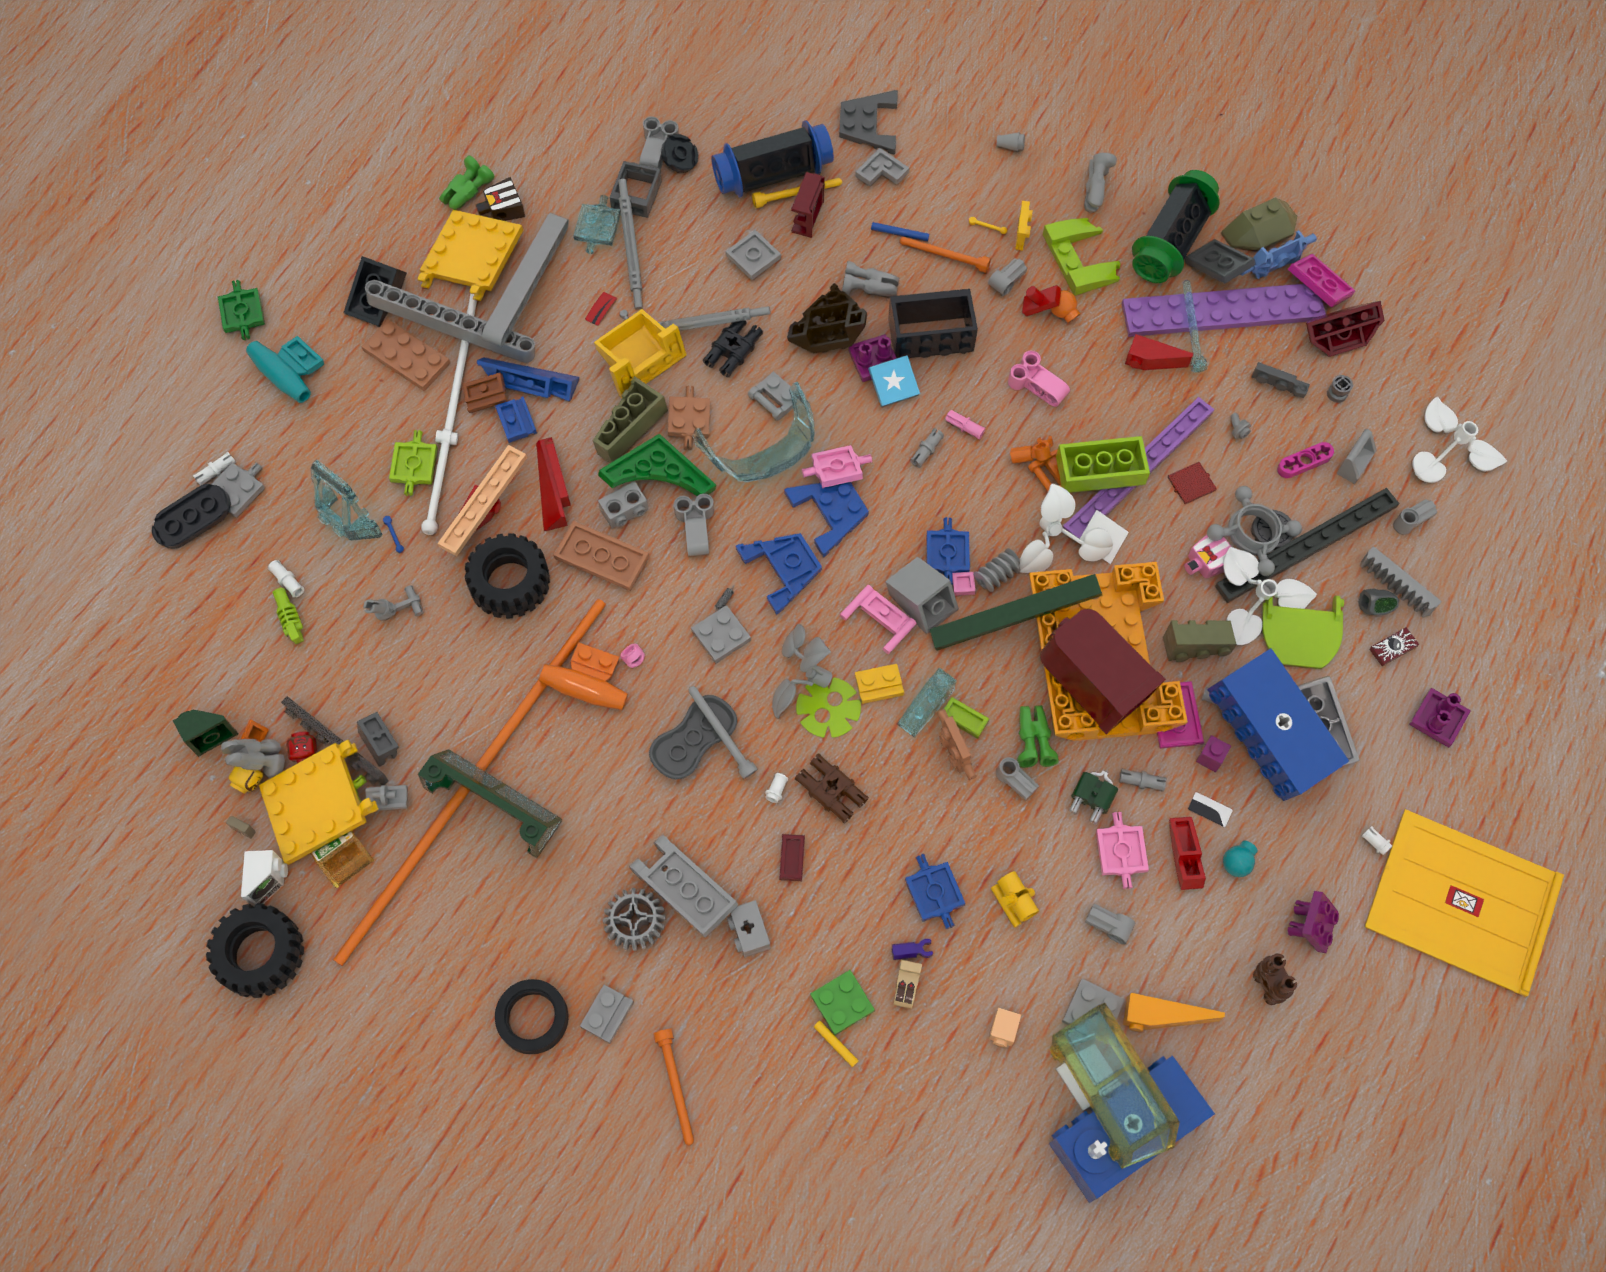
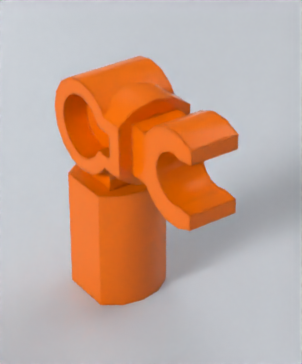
[1010,436,1054,464]

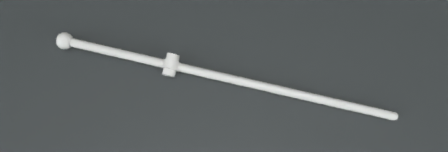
[421,293,477,535]

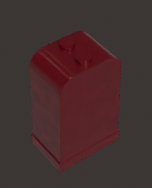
[1040,609,1166,734]

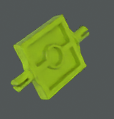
[389,430,438,496]

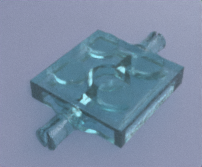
[573,195,621,254]

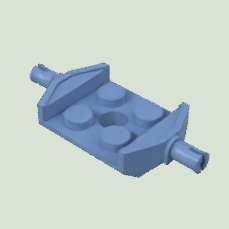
[1240,230,1317,279]

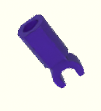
[892,939,933,960]

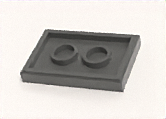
[1185,239,1255,284]

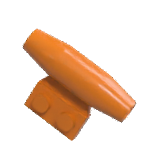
[539,642,628,710]

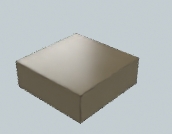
[226,816,256,839]

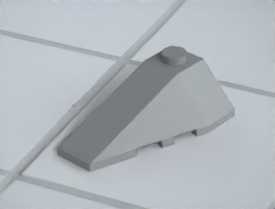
[1298,676,1360,766]

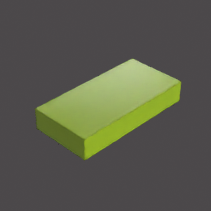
[944,697,989,739]

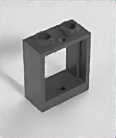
[609,161,662,218]

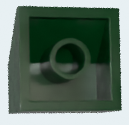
[173,709,238,757]

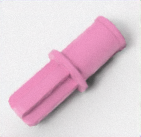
[945,410,986,440]

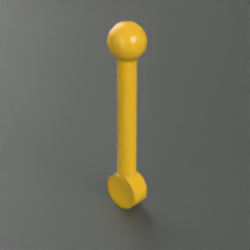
[969,217,1008,234]

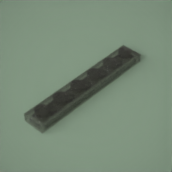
[281,696,389,786]

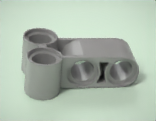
[639,116,679,170]
[674,494,714,556]

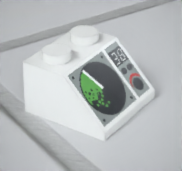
[241,850,288,907]

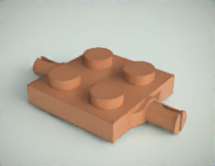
[668,385,710,450]
[937,709,977,780]

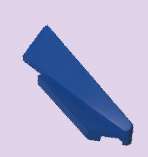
[477,357,579,401]

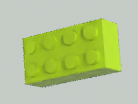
[1056,436,1150,493]

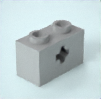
[727,900,771,958]

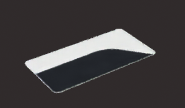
[1188,792,1232,827]

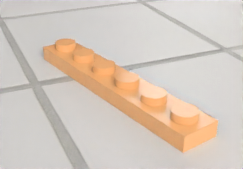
[438,445,527,556]

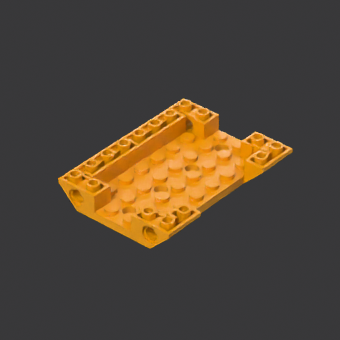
[1029,562,1188,741]

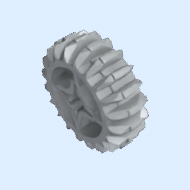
[603,888,666,951]

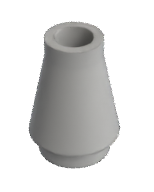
[997,132,1025,152]

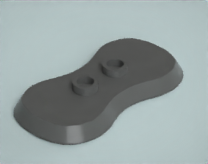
[649,695,737,779]

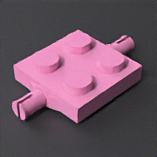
[802,445,872,488]
[1096,812,1149,889]

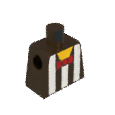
[476,177,525,221]

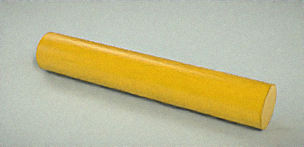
[814,1021,859,1068]

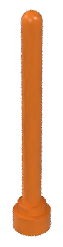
[900,237,991,273]
[653,1028,694,1145]

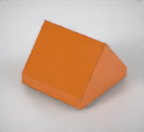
[240,719,269,742]

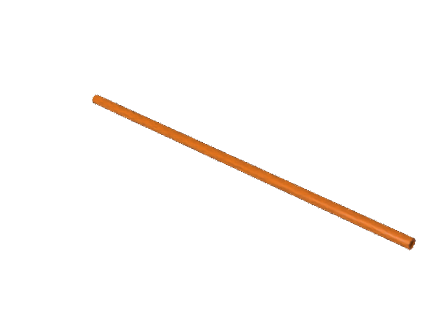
[333,599,606,966]

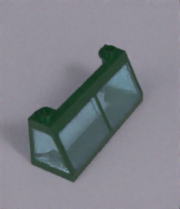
[418,749,562,858]

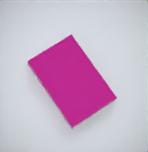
[1288,254,1355,307]
[1157,681,1204,749]

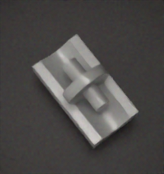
[365,785,408,811]

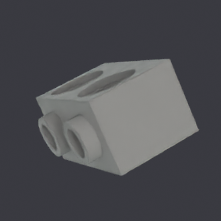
[598,481,649,529]

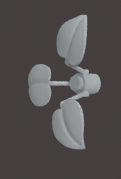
[772,624,832,719]

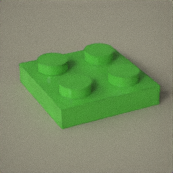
[810,970,875,1035]

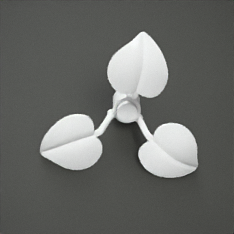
[1412,397,1507,483]
[1019,484,1113,573]
[1223,547,1317,645]

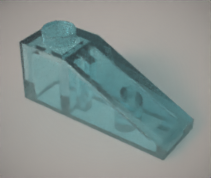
[897,668,957,738]

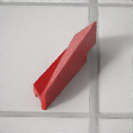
[536,437,571,531]

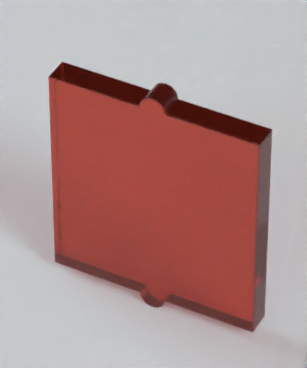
[1167,462,1217,504]

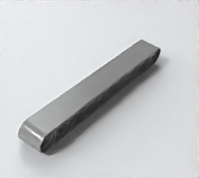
[482,213,569,347]
[365,280,535,363]

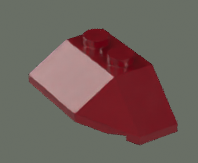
[1306,301,1385,357]

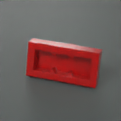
[1022,285,1061,317]

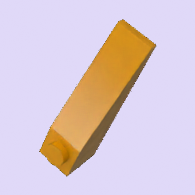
[1123,993,1225,1032]

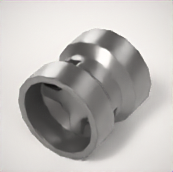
[1327,375,1353,403]

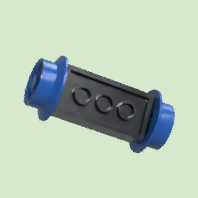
[711,120,834,198]

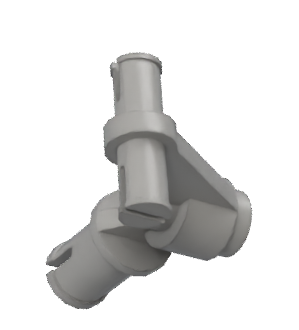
[363,585,424,621]

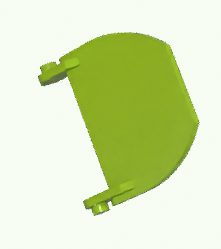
[1262,595,1344,669]

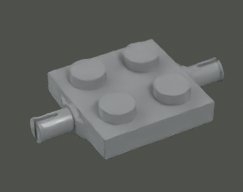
[212,462,265,518]

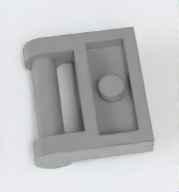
[748,371,802,421]

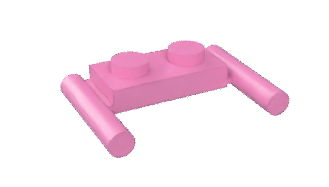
[840,585,917,654]

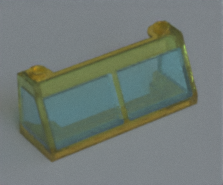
[1050,1003,1180,1169]

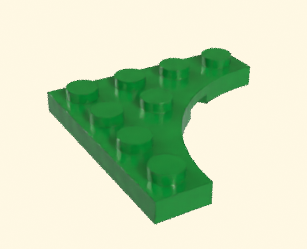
[598,434,716,496]

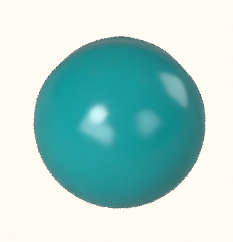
[1223,840,1258,877]

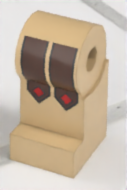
[893,960,922,1009]

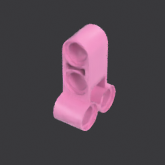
[1008,350,1070,407]

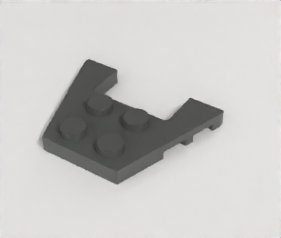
[839,90,898,154]

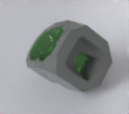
[1358,588,1399,615]

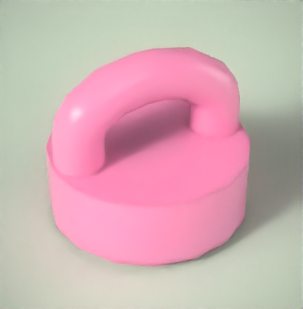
[620,644,645,668]

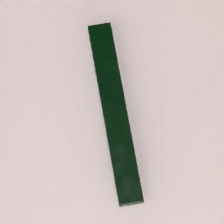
[930,574,1103,651]

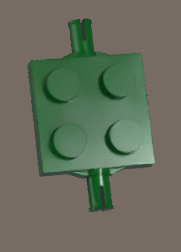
[217,280,265,340]

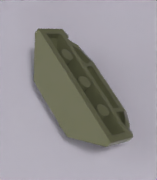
[1221,197,1298,250]

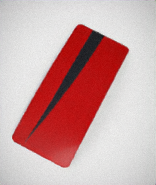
[585,292,617,326]

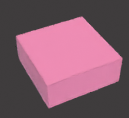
[952,572,975,596]

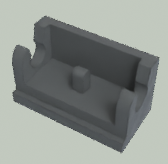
[357,712,399,767]

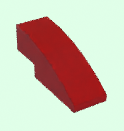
[1169,817,1206,890]

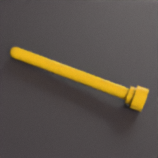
[752,178,842,209]

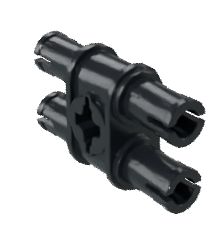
[703,320,763,378]

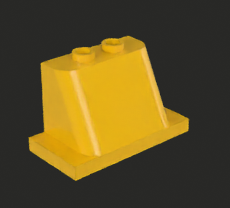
[594,309,687,398]

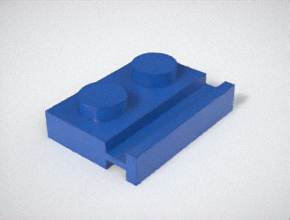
[495,396,537,443]

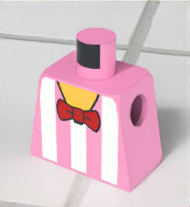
[1184,535,1231,578]

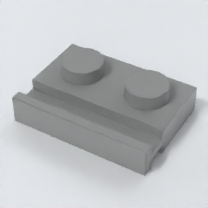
[580,985,634,1044]

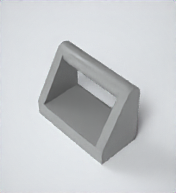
[1337,429,1377,484]

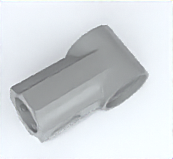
[988,258,1027,296]
[1393,499,1437,535]
[996,757,1039,801]
[1085,904,1135,944]

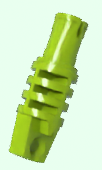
[272,588,304,644]

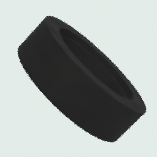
[495,979,569,1054]

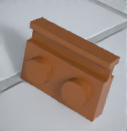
[462,373,508,413]

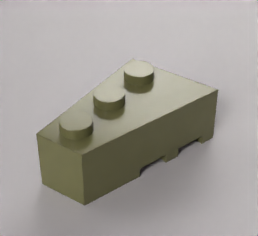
[1163,620,1237,662]

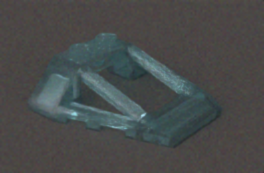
[311,460,383,540]

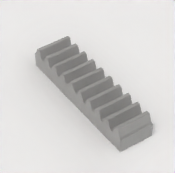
[1360,546,1442,617]

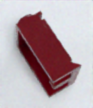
[791,172,825,238]

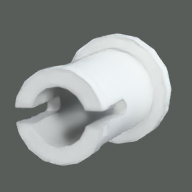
[765,773,788,803]
[1362,826,1392,855]

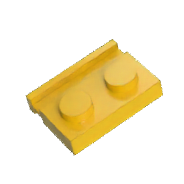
[1015,201,1033,251]
[855,664,905,704]

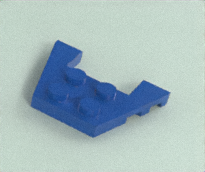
[784,482,869,557]
[736,533,822,615]

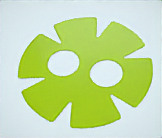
[796,677,861,738]

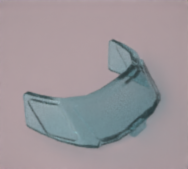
[693,381,815,482]

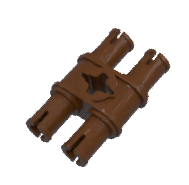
[795,754,869,824]
[1253,953,1297,1005]

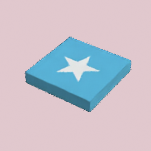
[868,355,920,407]

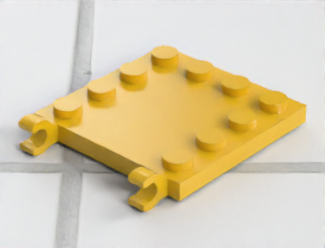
[417,210,523,301]
[259,740,379,865]

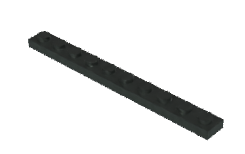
[1215,488,1400,603]

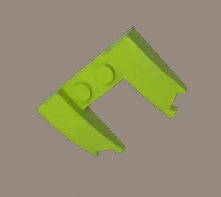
[1043,218,1120,296]

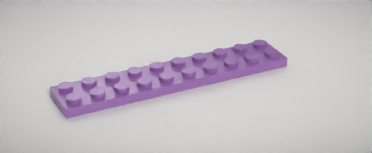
[1122,284,1325,337]

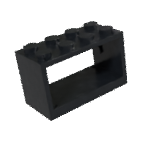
[888,289,978,359]

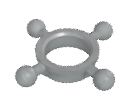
[1207,486,1302,576]

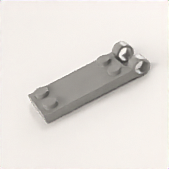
[629,835,738,938]

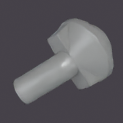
[1231,413,1251,439]

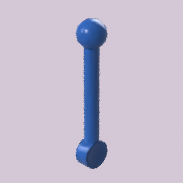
[383,516,404,553]

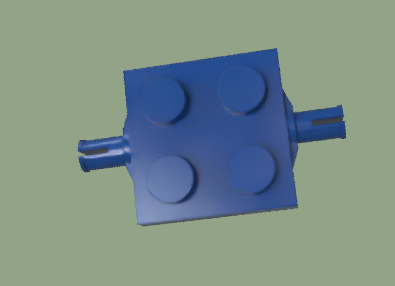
[926,517,970,585]
[905,854,966,929]

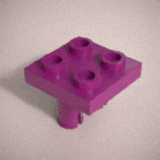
[848,334,897,382]
[1409,688,1471,748]
[1288,891,1339,953]

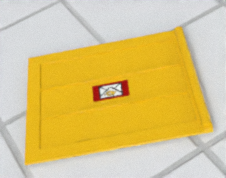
[1365,809,1564,997]

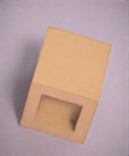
[989,1008,1021,1048]

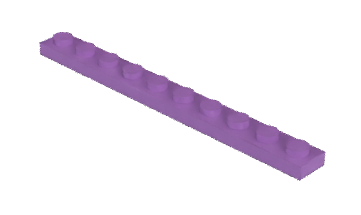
[1063,397,1214,543]

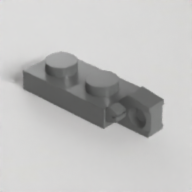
[1251,362,1310,398]

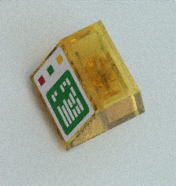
[310,831,374,888]

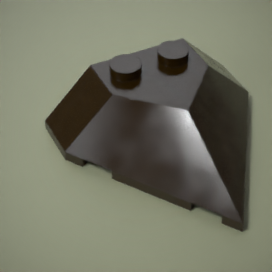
[787,283,867,354]

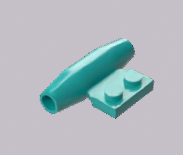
[246,336,324,403]

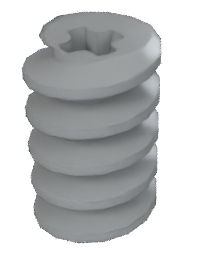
[973,548,1020,592]

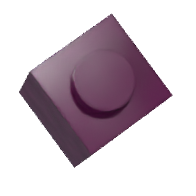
[1196,735,1231,773]

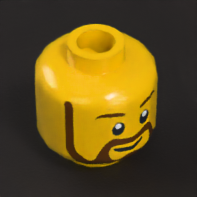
[228,767,263,794]

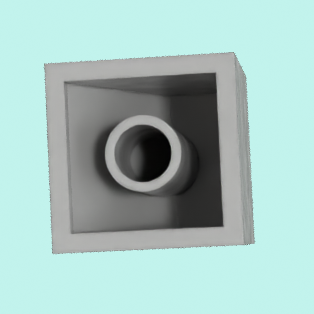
[885,557,959,634]

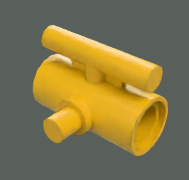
[991,871,1040,928]

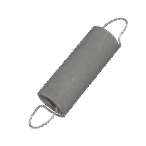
[715,585,734,611]

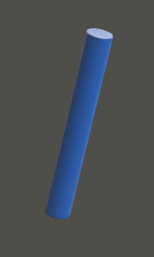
[871,222,930,241]

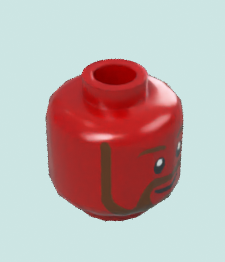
[286,732,318,764]

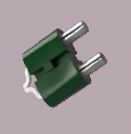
[1069,771,1118,824]

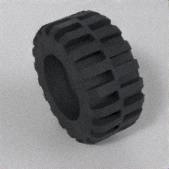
[465,533,550,619]
[206,903,304,998]

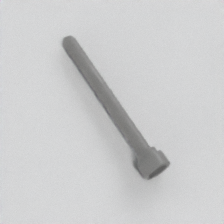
[688,686,758,779]

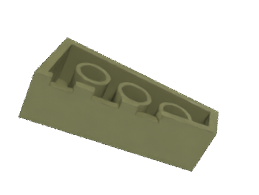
[593,376,668,463]

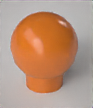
[1050,290,1081,323]

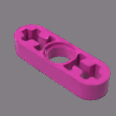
[1277,442,1334,478]

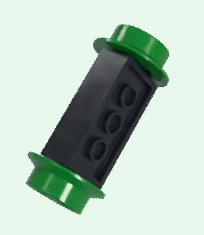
[1132,170,1220,283]

